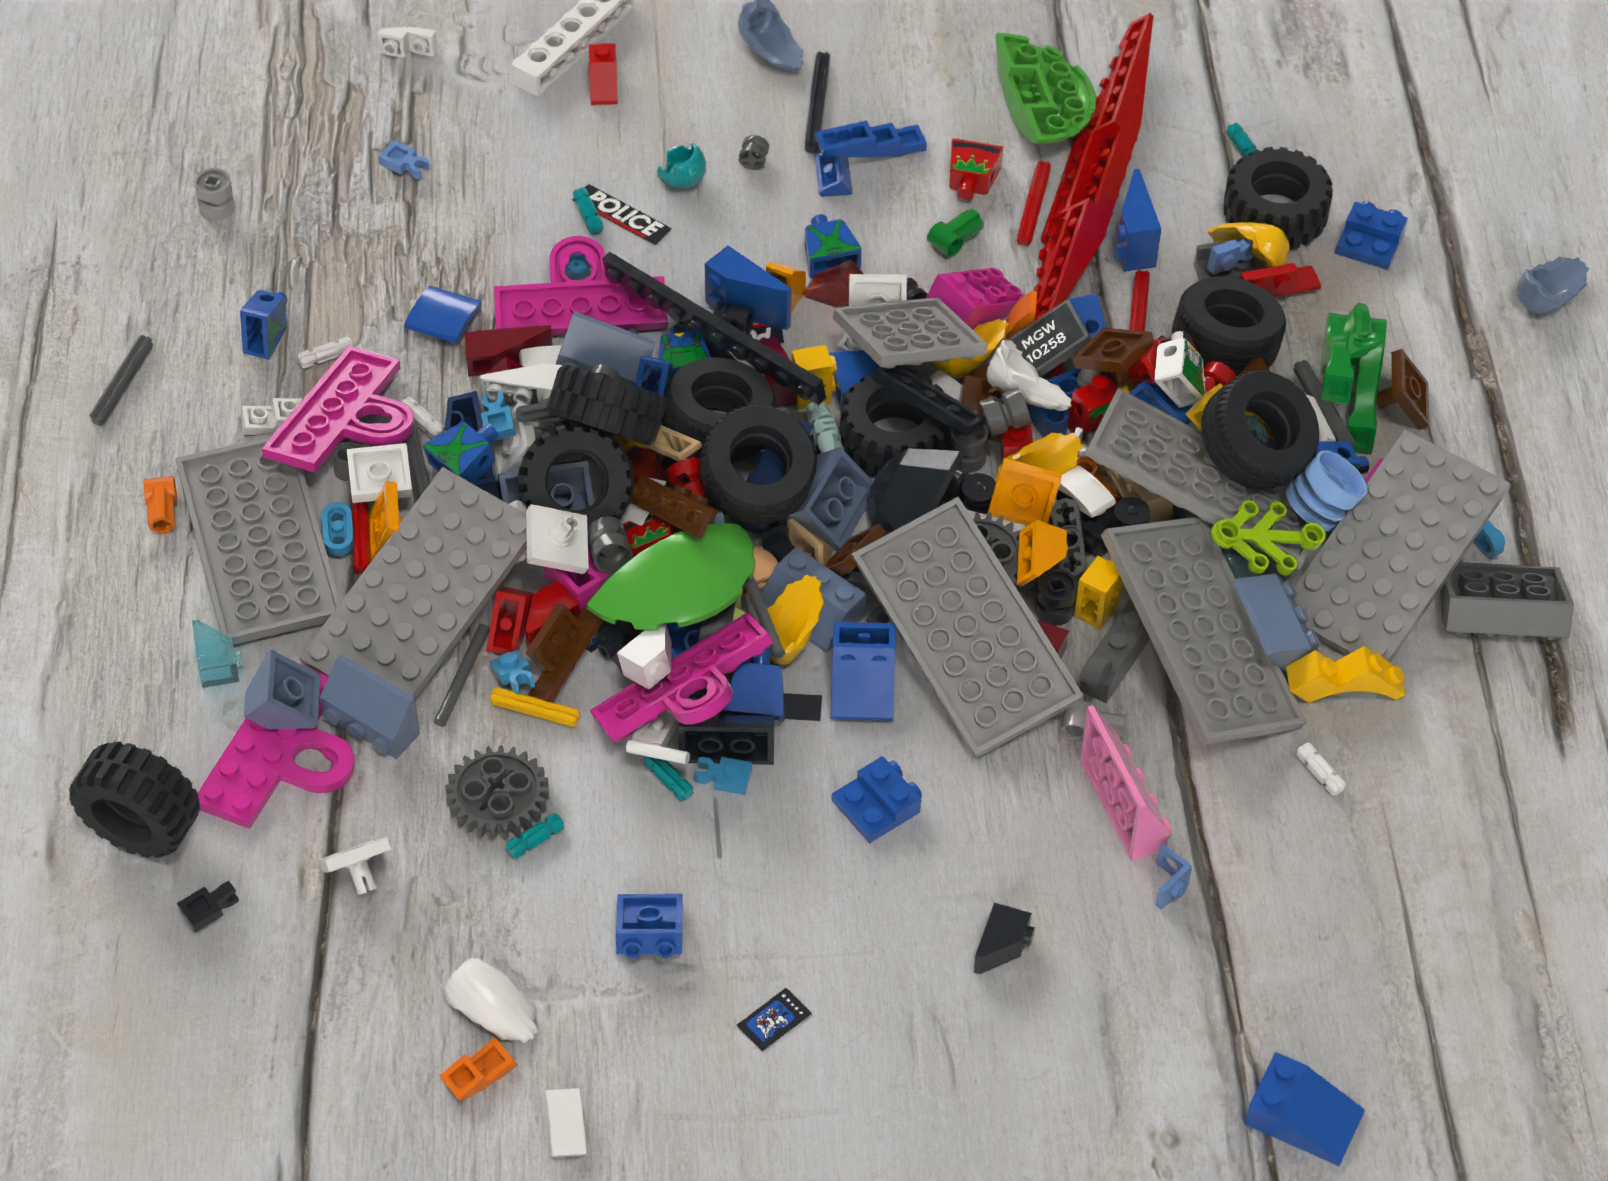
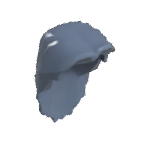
[738,0,804,72]
[1517,257,1589,314]

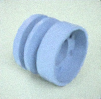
[1286,450,1367,531]

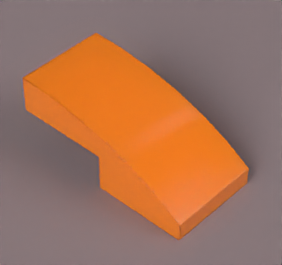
[1005,291,1037,340]
[439,1038,518,1101]

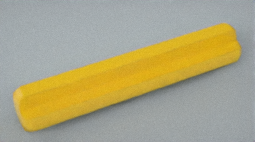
[490,687,580,727]

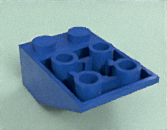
[831,622,895,721]

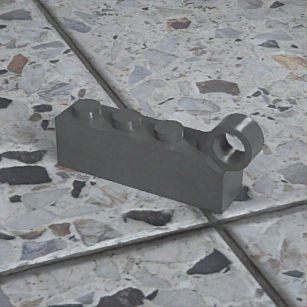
[1080,598,1150,704]

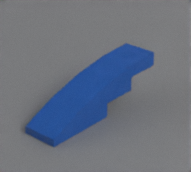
[815,120,927,158]

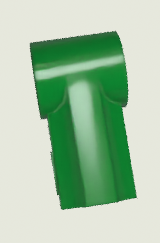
[927,208,984,258]

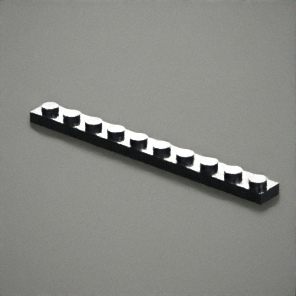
[602,251,826,406]

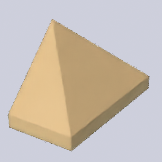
[642,426,702,461]
[787,518,834,566]

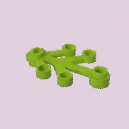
[1211,500,1326,576]

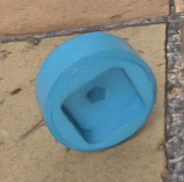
[565,254,591,278]

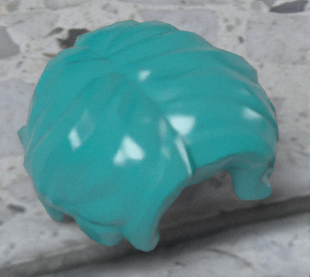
[657,143,707,188]

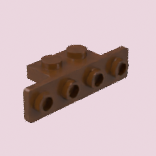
[630,475,718,538]
[525,599,604,702]

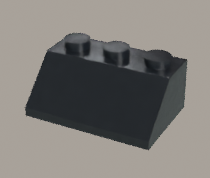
[678,713,775,765]

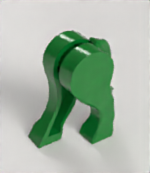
[1320,303,1387,454]

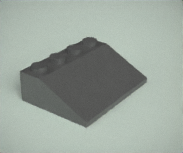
[1440,562,1574,640]

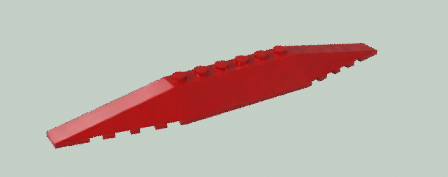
[1033,13,1154,322]

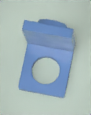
[1156,844,1192,909]

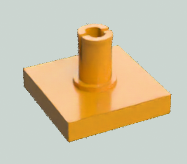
[987,458,1062,526]
[368,481,404,562]

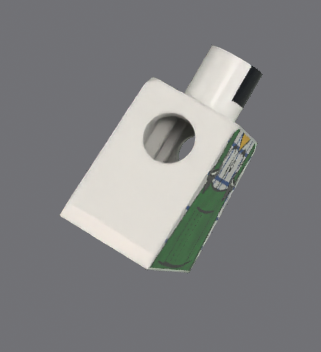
[1155,331,1206,408]

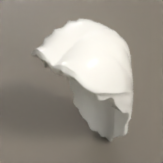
[986,340,1072,411]
[444,958,538,1044]

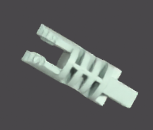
[806,401,844,453]

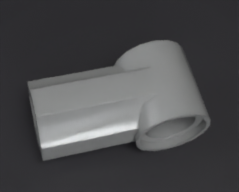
[1061,700,1126,742]

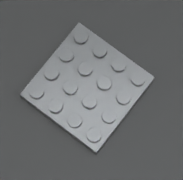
[833,297,988,368]

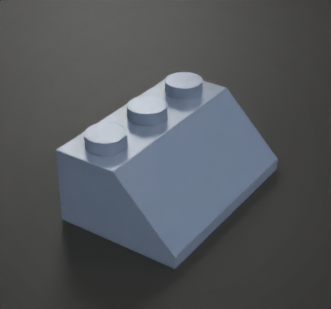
[556,311,657,385]
[783,447,873,551]
[498,460,594,510]
[761,547,866,653]
[1233,574,1321,673]
[320,654,420,759]

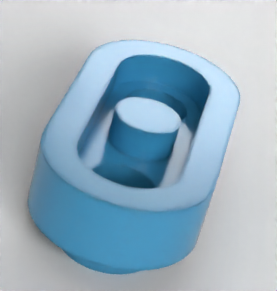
[322,502,354,556]
[1473,520,1505,558]

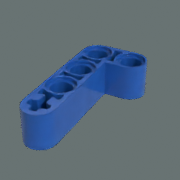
[1027,368,1117,438]

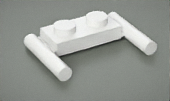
[626,697,698,765]

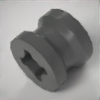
[738,135,769,170]

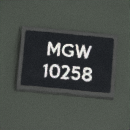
[997,299,1092,377]

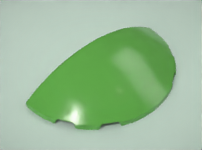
[995,33,1096,144]
[587,523,755,630]

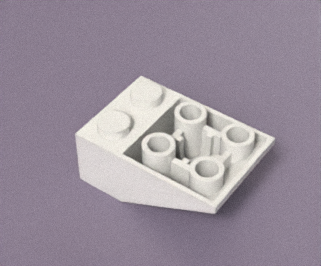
[480,363,571,430]

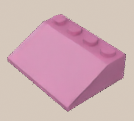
[1080,705,1171,861]

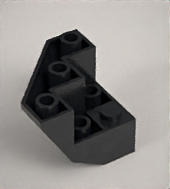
[866,448,965,537]

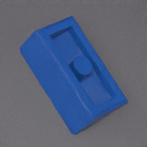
[815,152,853,197]

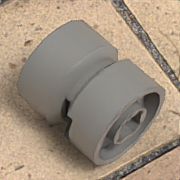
[194,168,235,221]

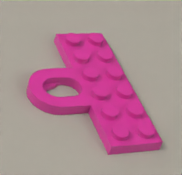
[494,236,668,336]
[262,346,414,473]
[590,612,773,743]
[198,669,355,829]

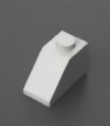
[617,623,671,690]

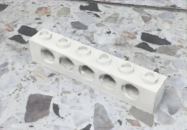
[511,0,635,97]

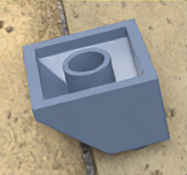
[244,650,321,729]

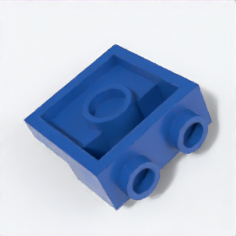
[1335,201,1408,270]
[831,756,922,844]
[616,894,683,958]

